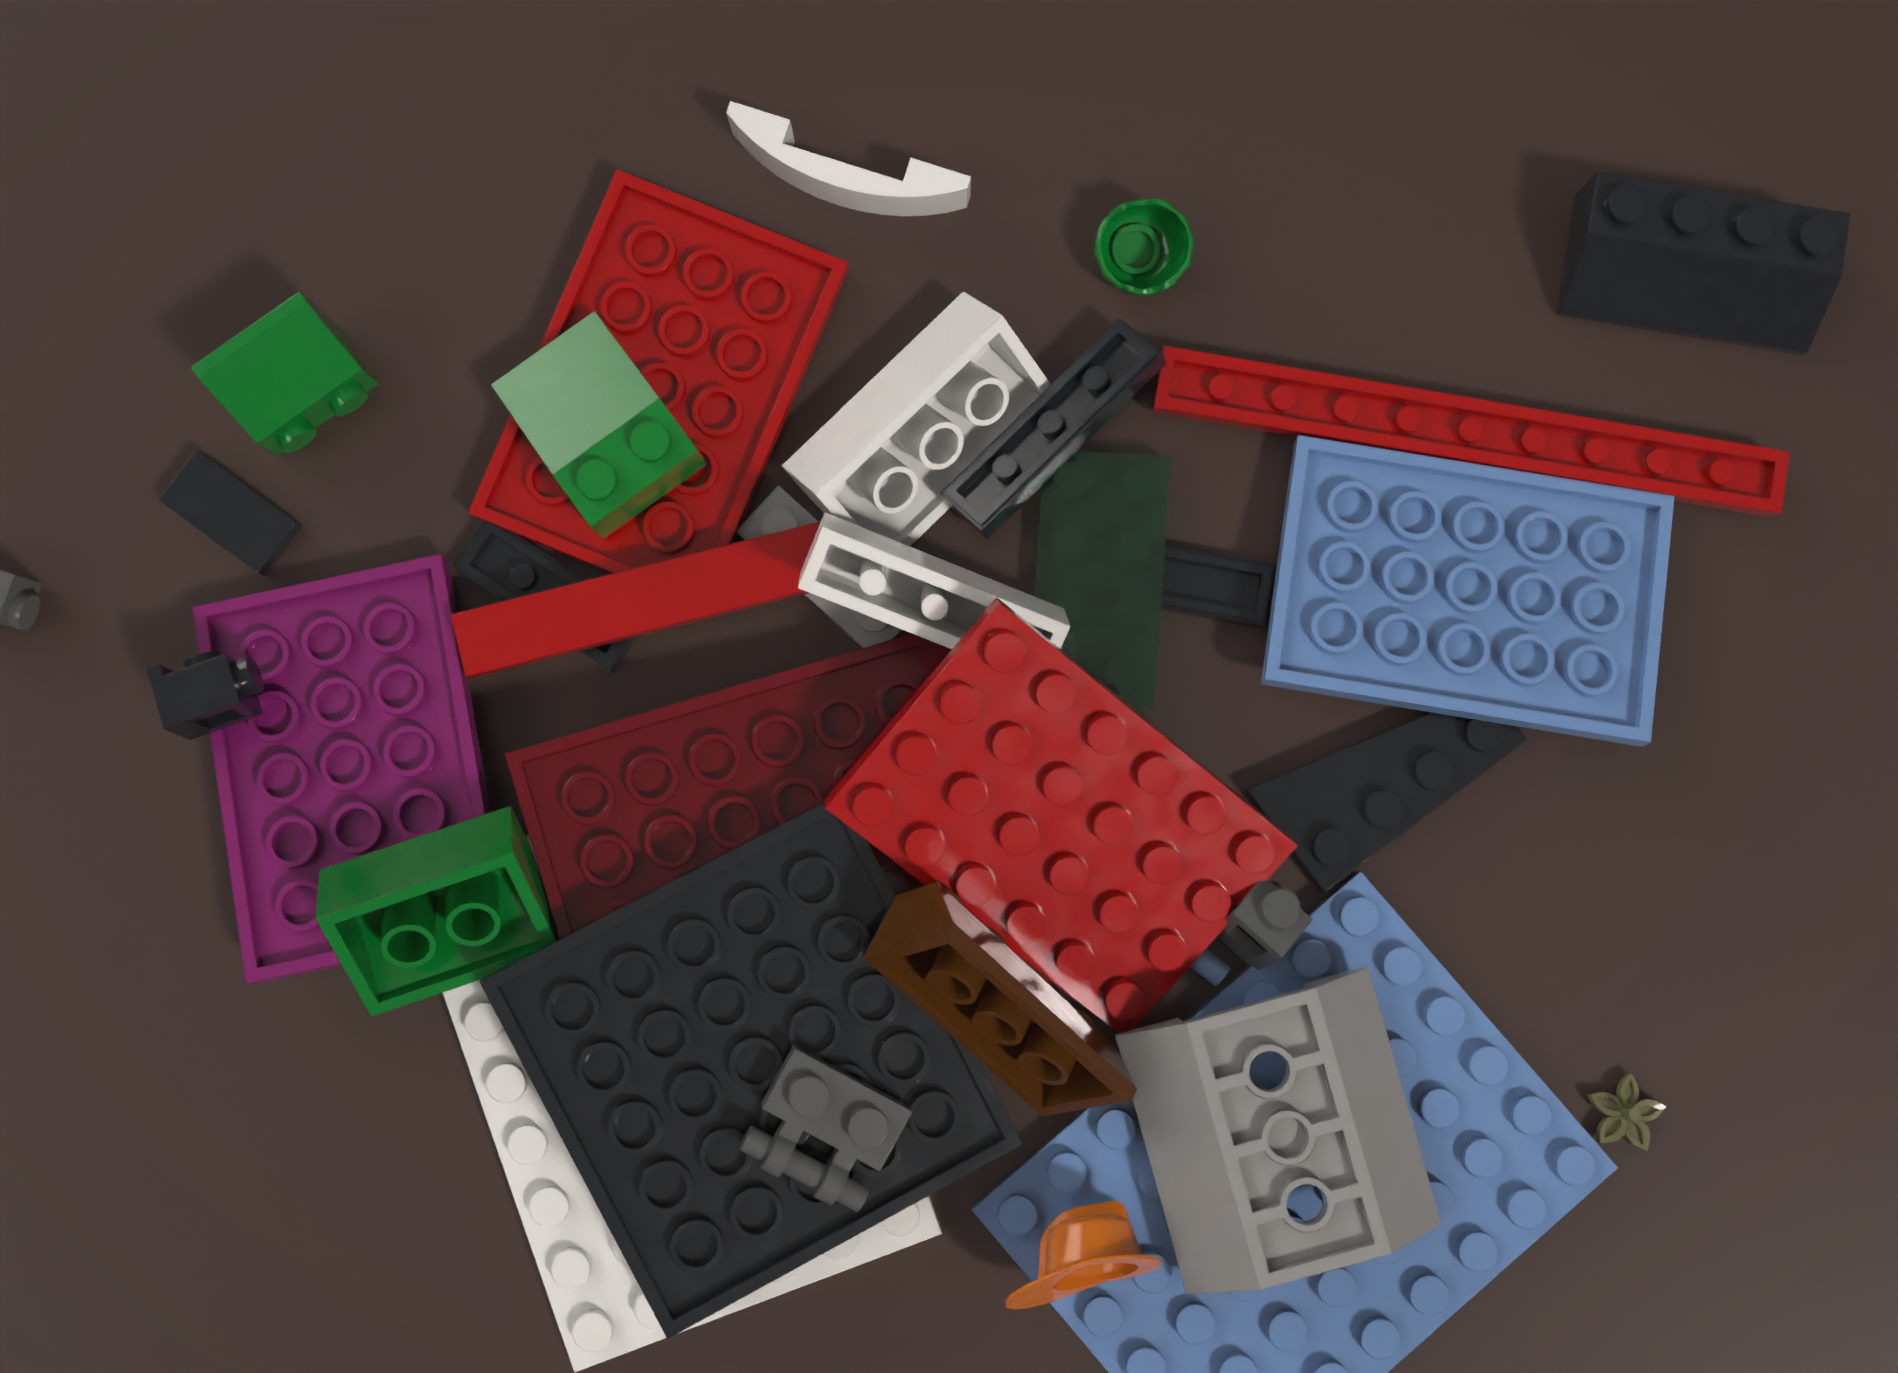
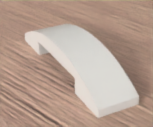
[726,101,971,216]

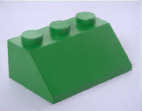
[315,806,559,1017]

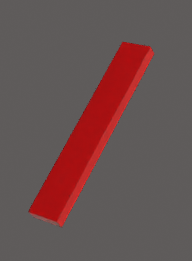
[450,521,821,679]

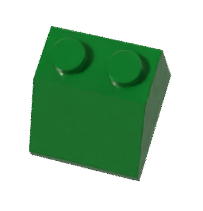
[191,292,379,456]

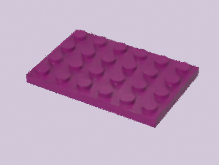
[192,554,490,985]

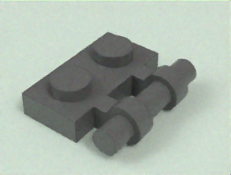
[739,1045,912,1212]

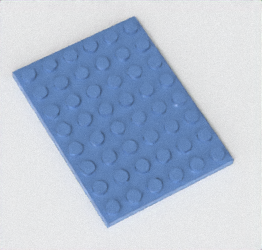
[971,871,1618,1373]

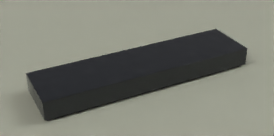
[940,318,1167,540]

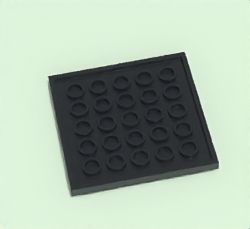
[480,801,1022,1339]

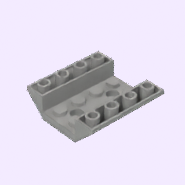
[1115,966,1441,1294]

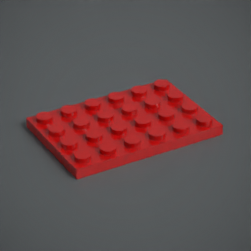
[468,169,849,574]
[824,597,1298,1033]

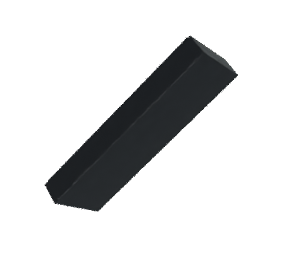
[453,521,637,673]

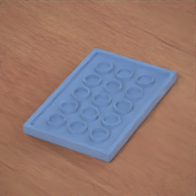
[1261,435,1675,747]

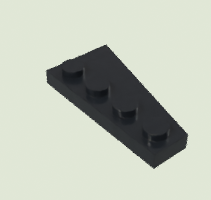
[1244,712,1527,892]

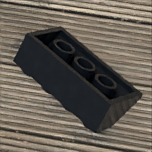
[1557,171,1851,356]

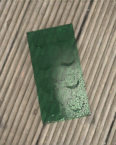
[1034,451,1171,710]

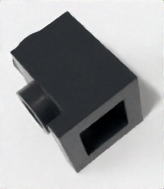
[147,652,264,740]

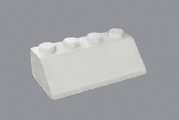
[782,291,1051,546]

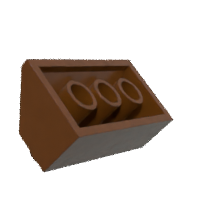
[863,882,1137,1117]

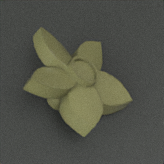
[1587,1072,1666,1151]

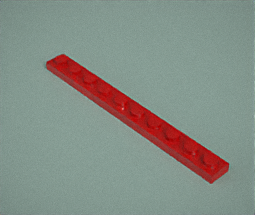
[1152,346,1790,518]

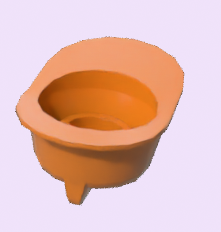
[1005,1201,1161,1310]

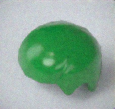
[1093,198,1194,295]

